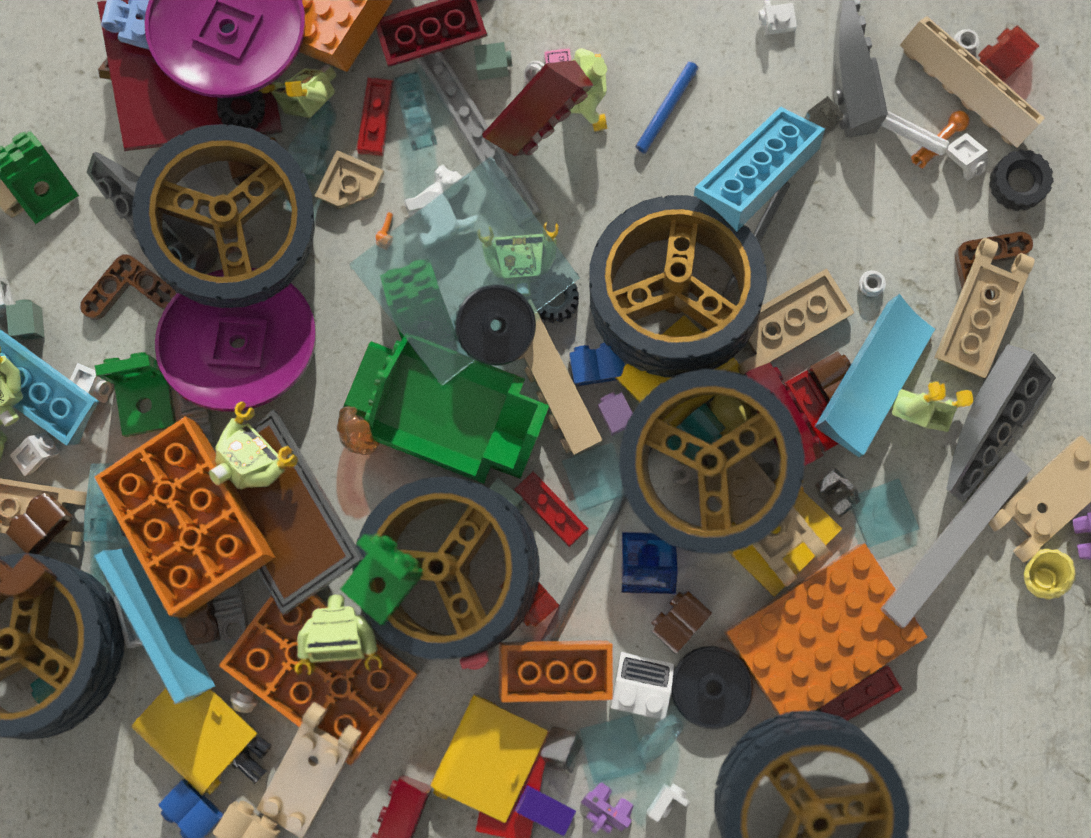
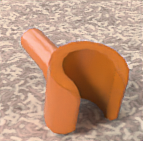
[375,212,393,250]

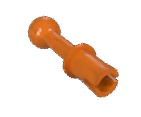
[911,111,970,168]

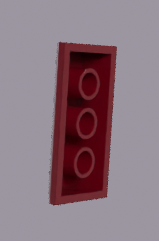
[376,0,487,68]
[482,60,594,156]
[743,362,824,467]
[370,774,432,838]

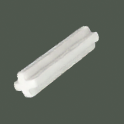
[881,111,949,155]

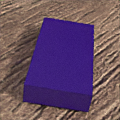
[515,785,576,836]

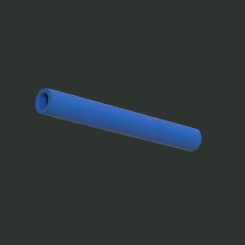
[635,61,699,153]

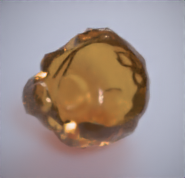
[336,407,381,455]

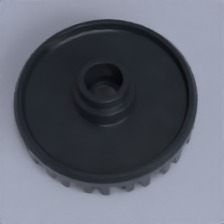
[454,285,536,366]
[671,646,753,729]

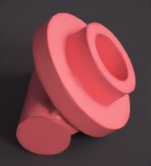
[460,650,489,670]

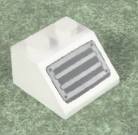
[610,652,674,720]

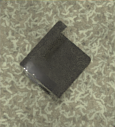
[804,96,844,139]
[815,468,861,517]
[540,726,583,774]

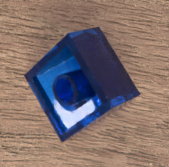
[621,532,678,594]

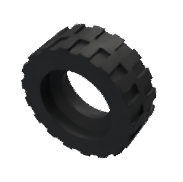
[989,149,1054,211]

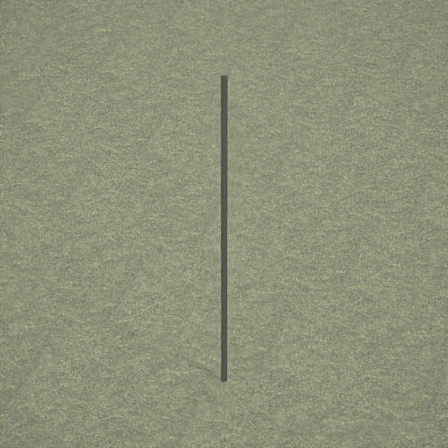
[541,181,791,641]

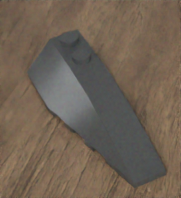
[834,0,888,138]
[86,152,219,274]
[946,344,1056,502]

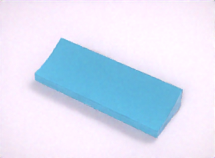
[694,107,825,232]
[815,294,935,457]
[0,329,99,446]
[95,546,215,703]

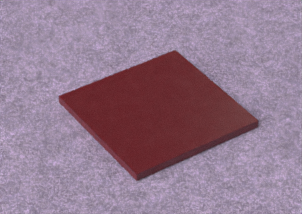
[97,0,282,151]

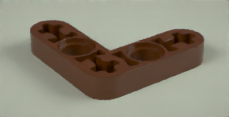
[955,232,1033,300]
[80,254,178,320]

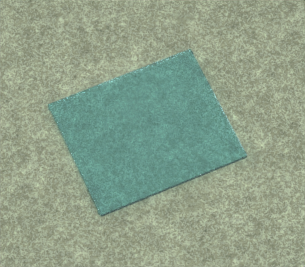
[349,156,580,385]

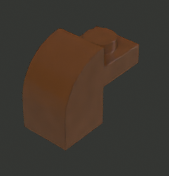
[0,554,58,601]

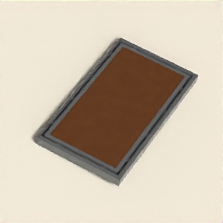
[215,410,363,615]

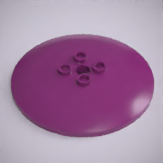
[145,0,305,98]
[155,268,316,412]

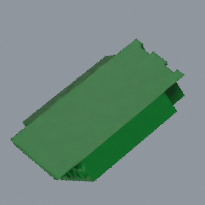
[342,332,549,484]

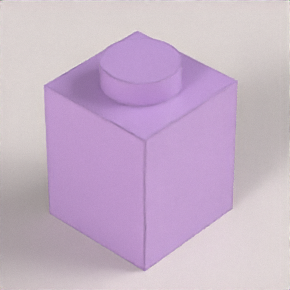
[598,392,633,436]

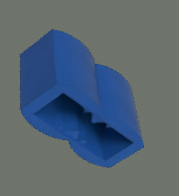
[569,342,625,387]
[158,779,224,838]

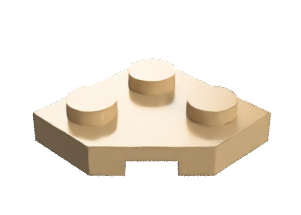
[315,150,385,209]

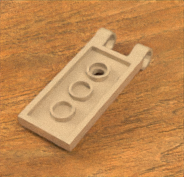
[934,238,1035,378]
[738,268,855,375]
[988,436,1091,562]
[706,451,831,587]
[0,478,92,546]
[256,702,362,838]

